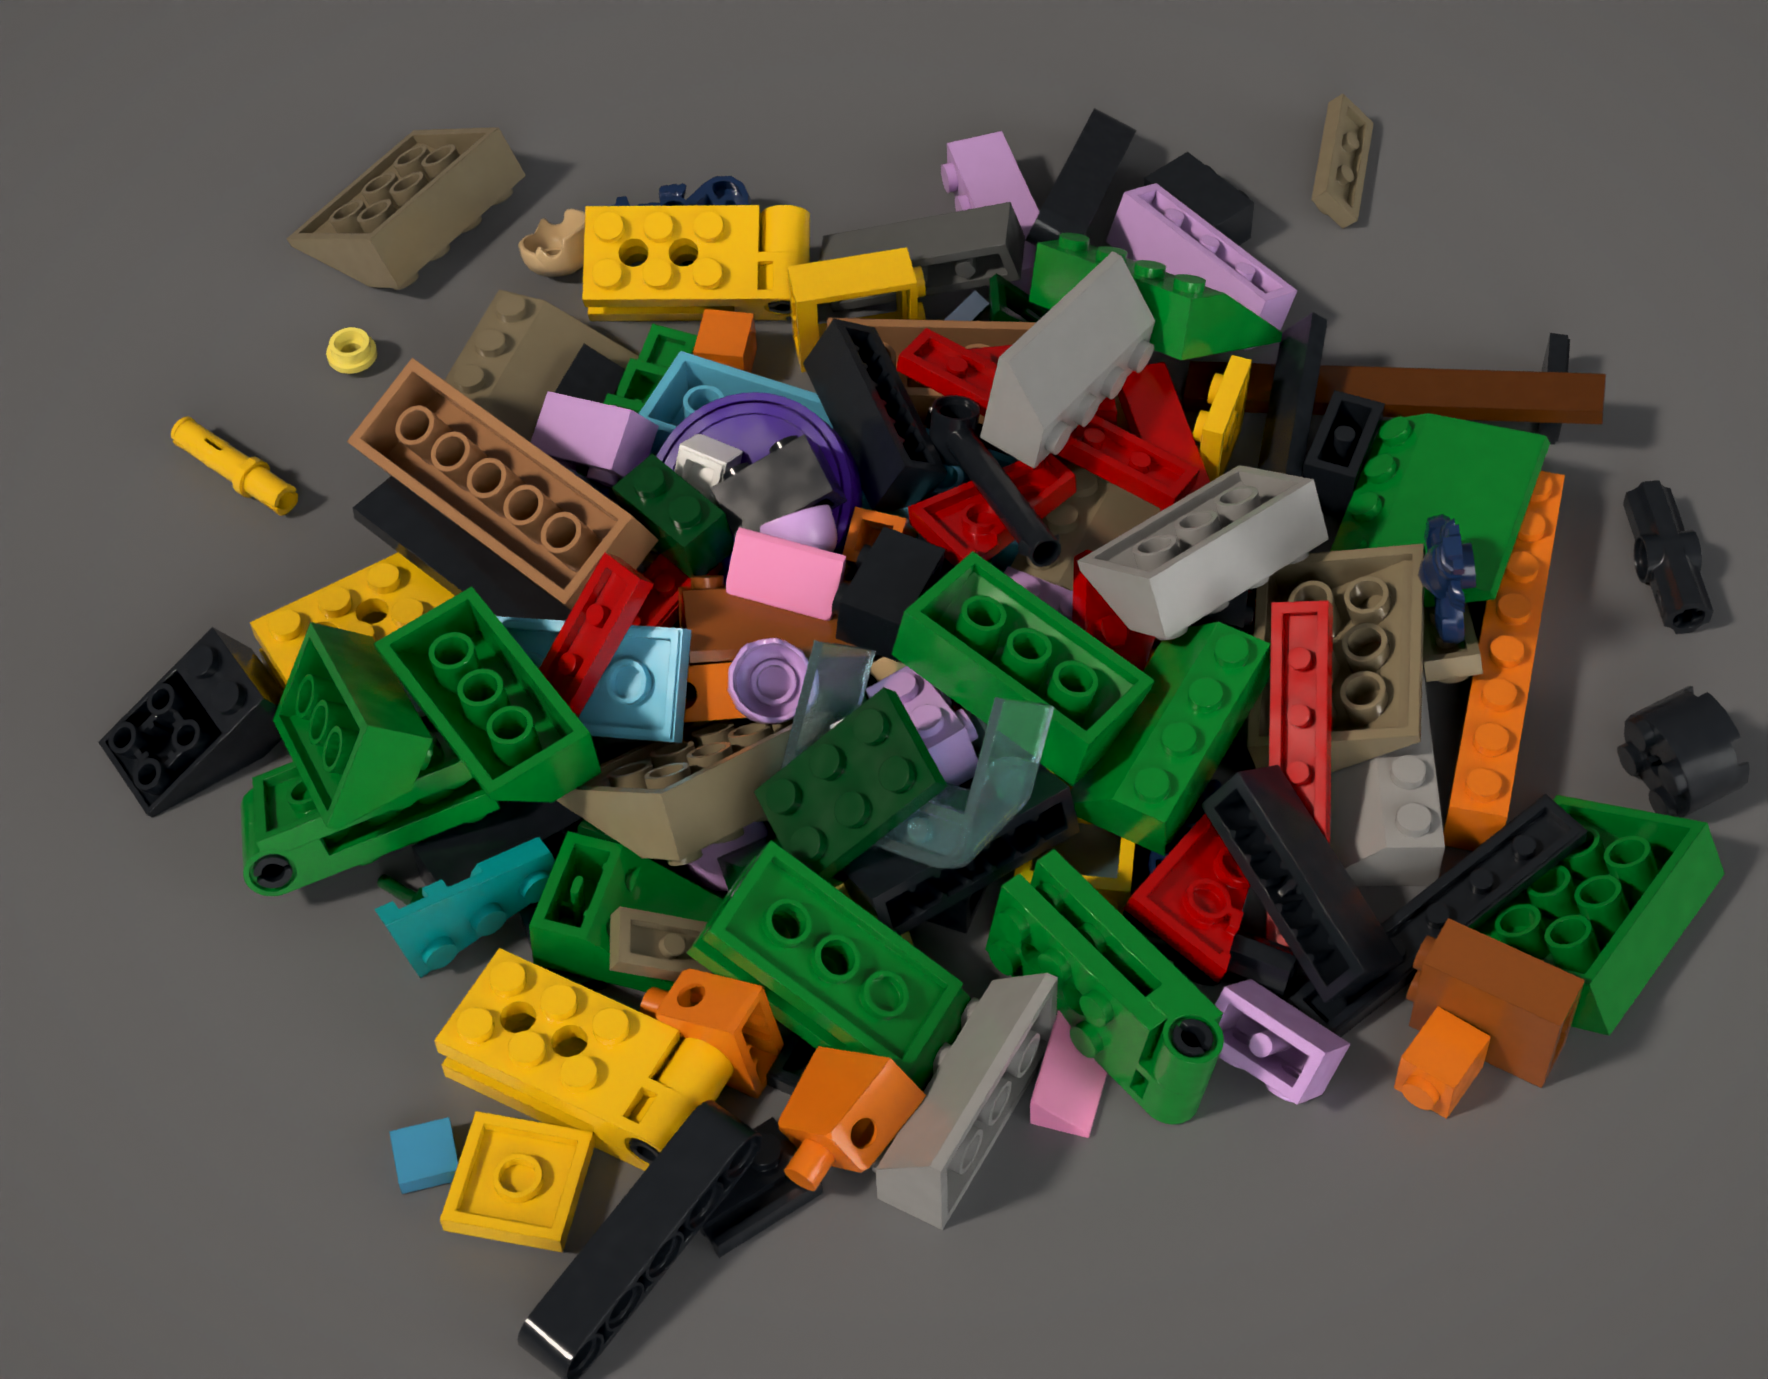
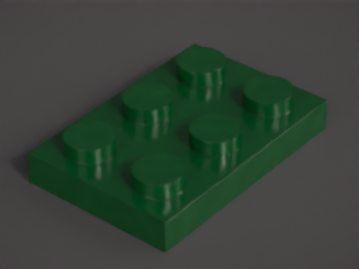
[754,687,948,881]

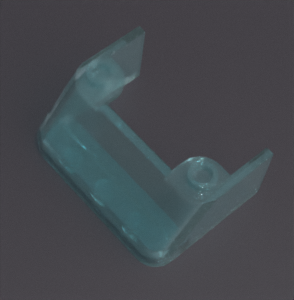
[781,640,1054,869]

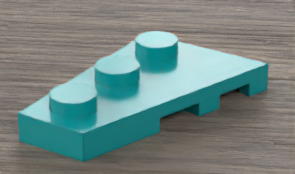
[374,837,555,978]

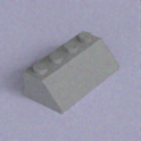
[980,251,1155,469]
[1077,465,1329,640]
[1330,669,1445,886]
[872,973,1058,1230]

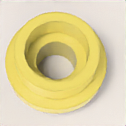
[326,327,377,374]

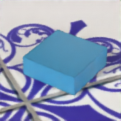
[389,1117,459,1194]

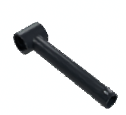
[929,395,1061,567]

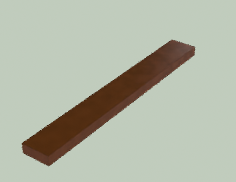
[1183,361,1606,425]

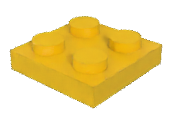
[1193,355,1252,482]
[440,1111,596,1253]

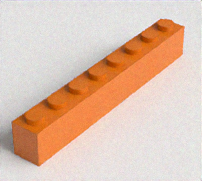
[1443,471,1565,851]

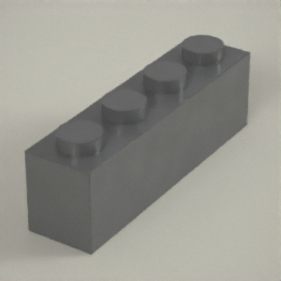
[819,202,1025,312]

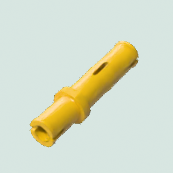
[171,416,298,516]

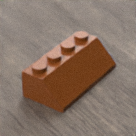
[678,575,875,663]

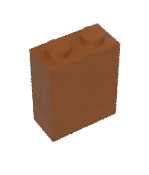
[1406,918,1585,1088]

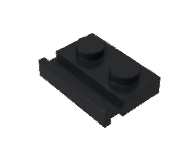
[700,1117,823,1258]

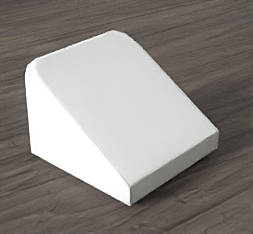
[675,434,743,509]

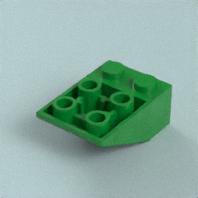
[529,831,723,992]

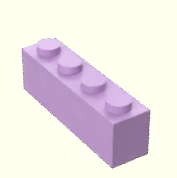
[941,131,1039,295]
[1106,183,1297,351]

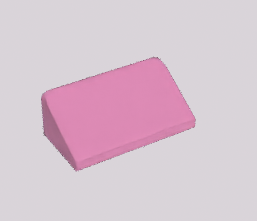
[726,527,846,621]
[1030,1011,1108,1138]

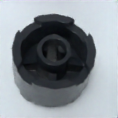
[1617,686,1750,817]

